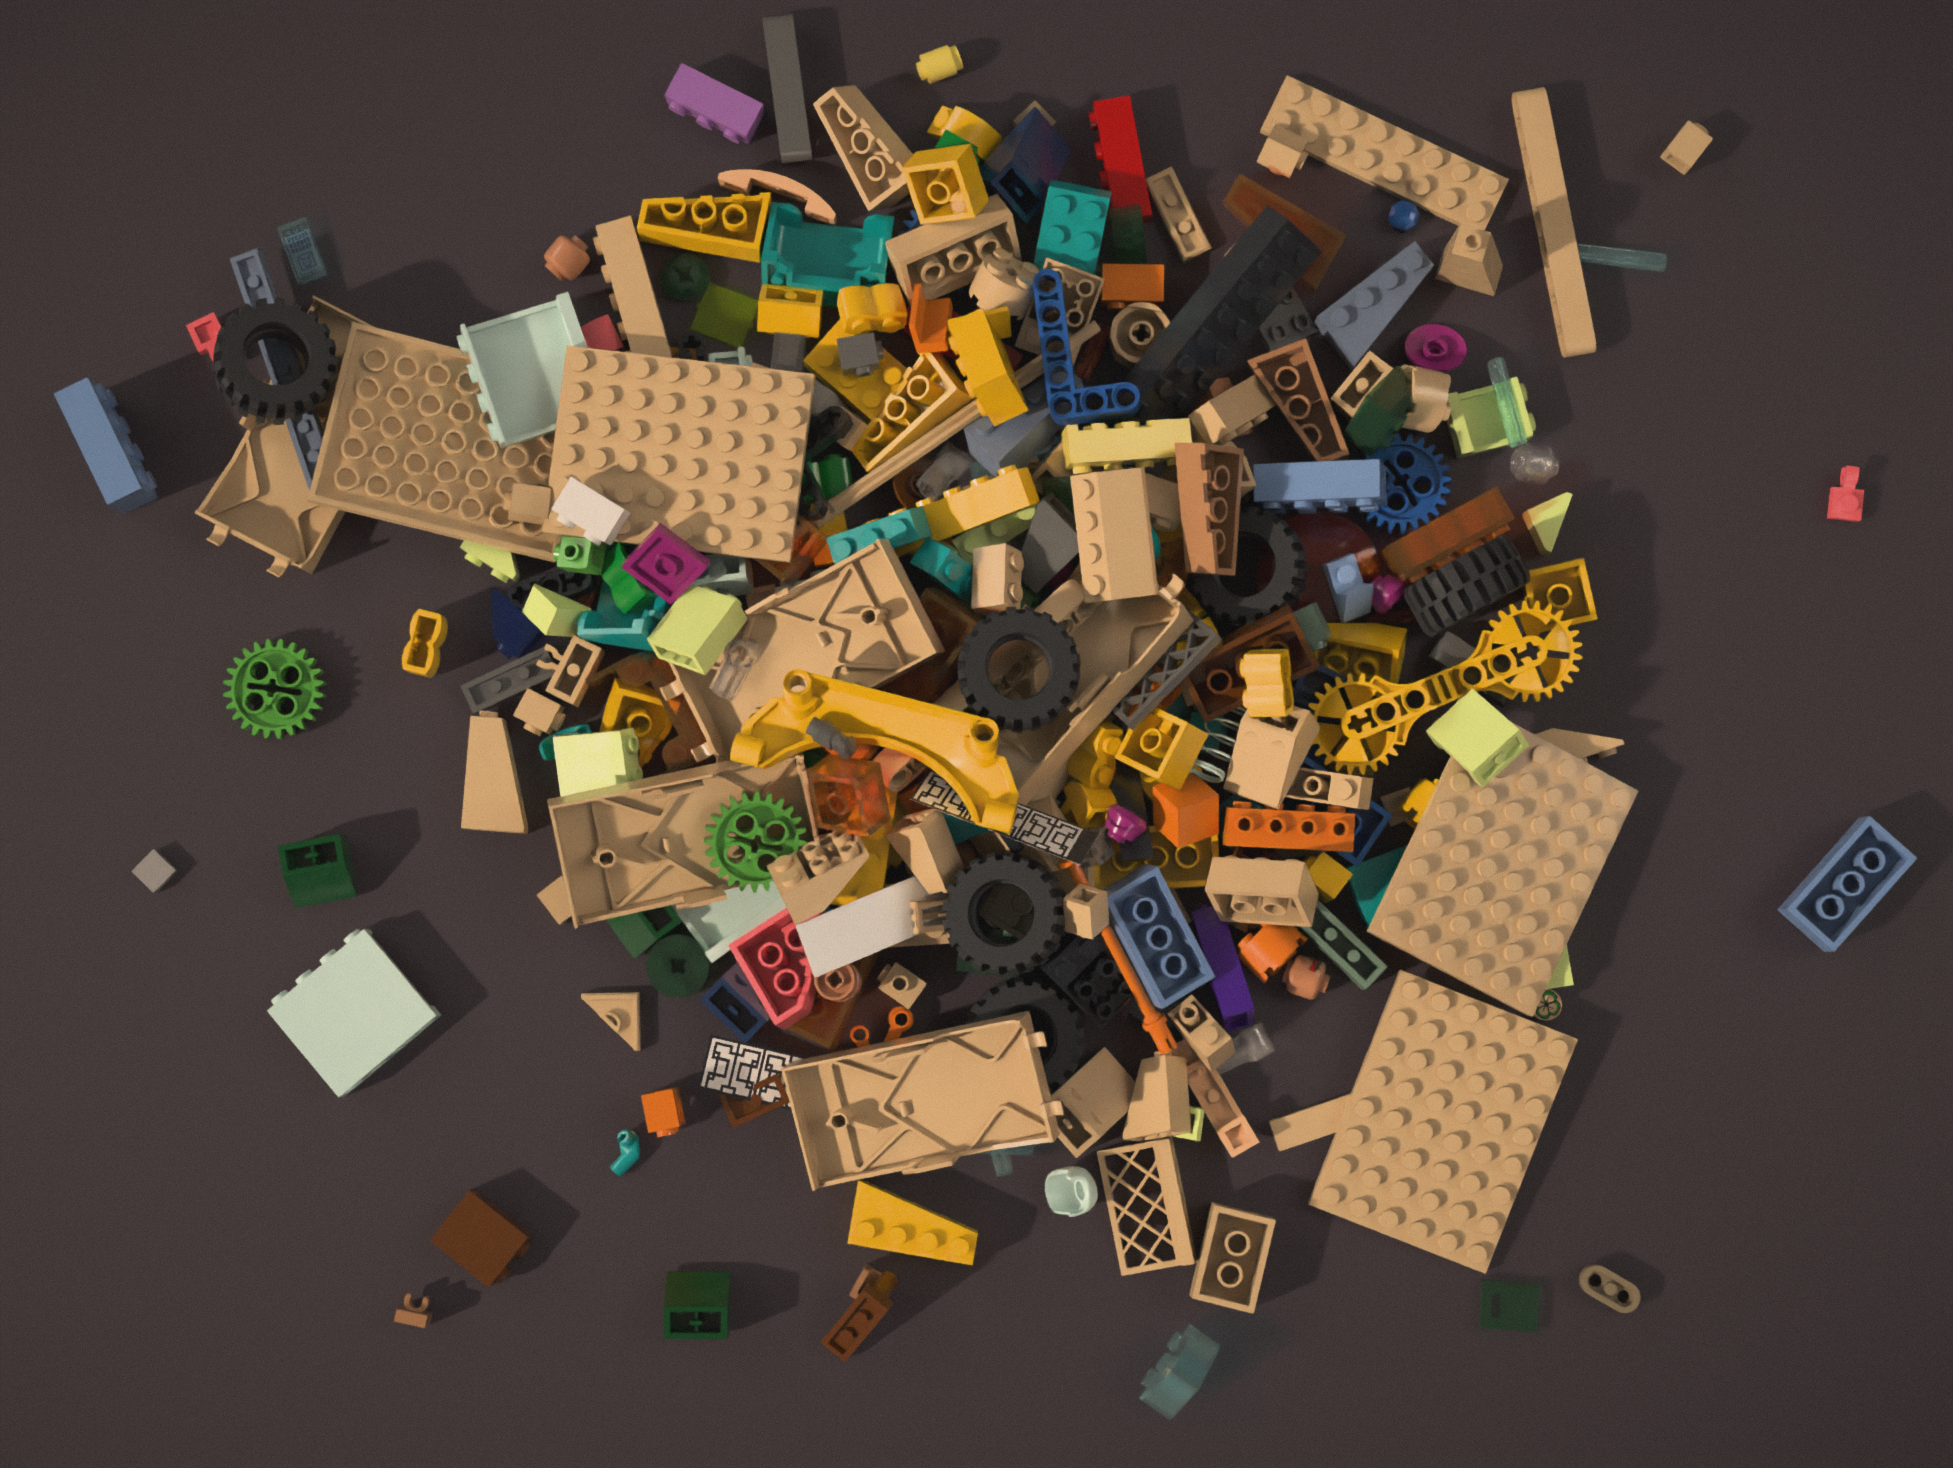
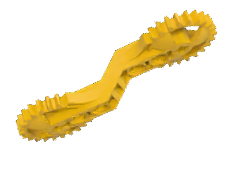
[1308,600,1583,775]

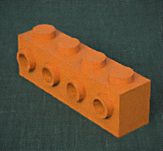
[1222,801,1355,852]

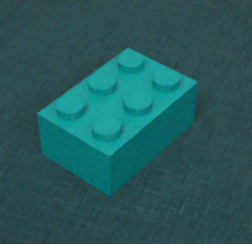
[1034,179,1112,275]

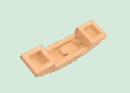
[718,169,837,226]
[1170,1039,1259,1158]

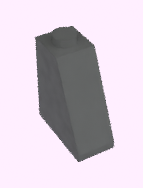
[1021,492,1079,594]

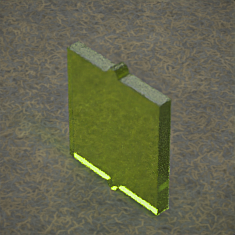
[691,282,758,348]

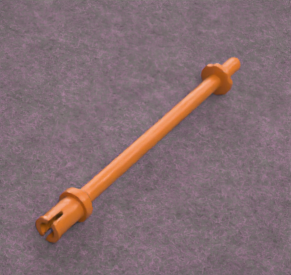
[1056,858,1178,1054]

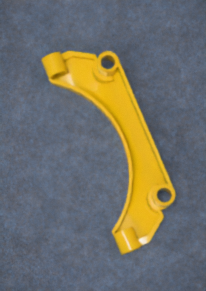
[730,669,1019,834]

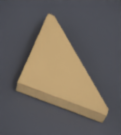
[581,992,641,1051]

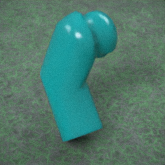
[610,1129,640,1177]

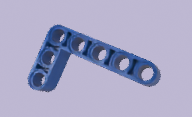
[1033,269,1141,426]

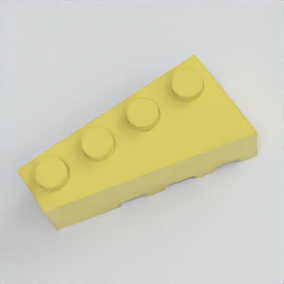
[1061,418,1192,475]

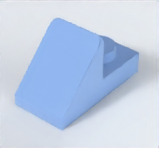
[1322,554,1374,623]

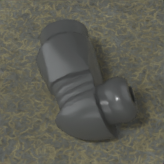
[806,717,857,758]

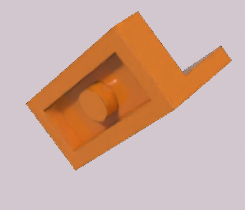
[909,283,953,353]

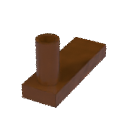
[820,1271,898,1362]

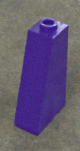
[1191,903,1254,1032]

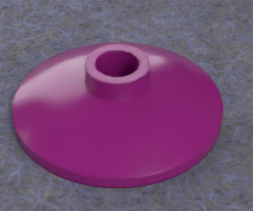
[1405,324,1467,372]

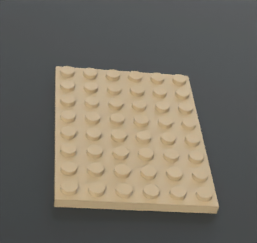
[308,322,562,563]
[542,346,816,563]
[1367,723,1638,1017]
[1308,969,1578,1274]

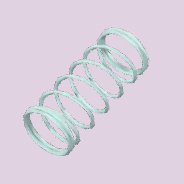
[1190,707,1246,783]

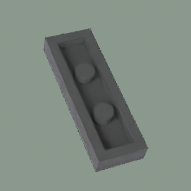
[460,646,555,714]

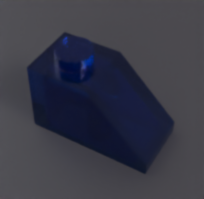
[491,589,544,659]

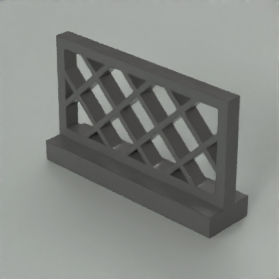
[1112,597,1222,731]

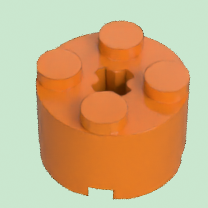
[1236,924,1308,983]

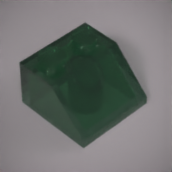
[1342,365,1412,457]

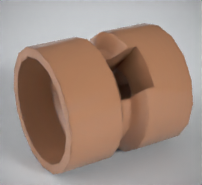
[814,963,862,1002]

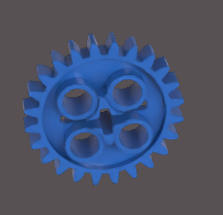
[1356,433,1451,534]

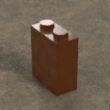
[429,1188,532,1288]

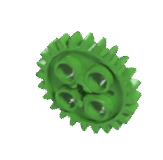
[223,639,327,740]
[704,789,807,893]

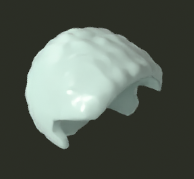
[1045,1166,1098,1217]

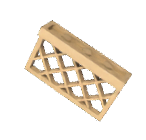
[1097,1137,1197,1276]

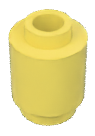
[916,45,963,84]

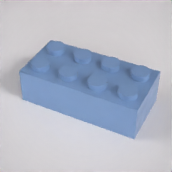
[54,377,158,514]
[1254,459,1387,515]
[1777,816,1917,952]
[1102,864,1215,1009]

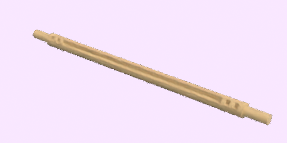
[794,320,1101,542]

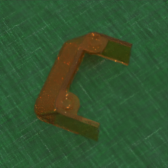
[585,650,715,776]

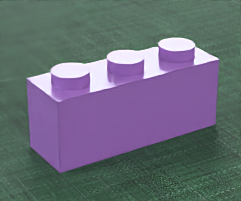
[664,63,765,144]

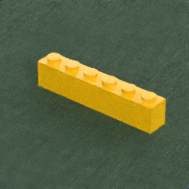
[862,464,1040,558]

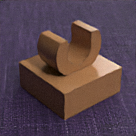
[394,1292,433,1328]

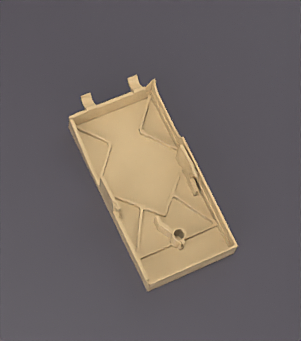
[977,563,1194,805]

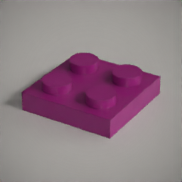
[621,523,710,604]

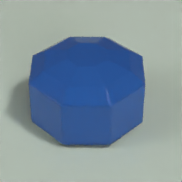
[1387,200,1419,233]

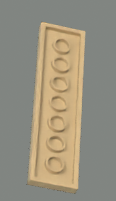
[1260,75,1509,230]

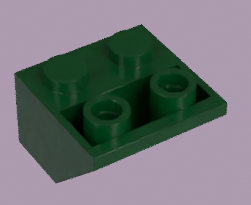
[278,834,358,908]
[606,905,684,959]
[663,1271,731,1339]

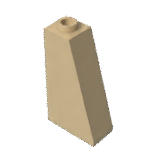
[1435,223,1503,296]
[461,711,529,834]

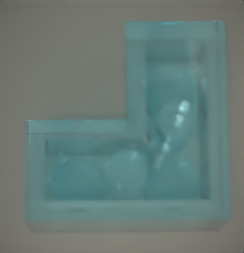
[1139,1324,1221,1420]

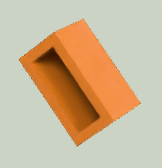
[1101,264,1164,312]

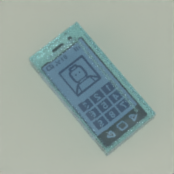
[277,217,329,286]

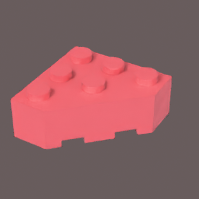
[728,908,825,1030]

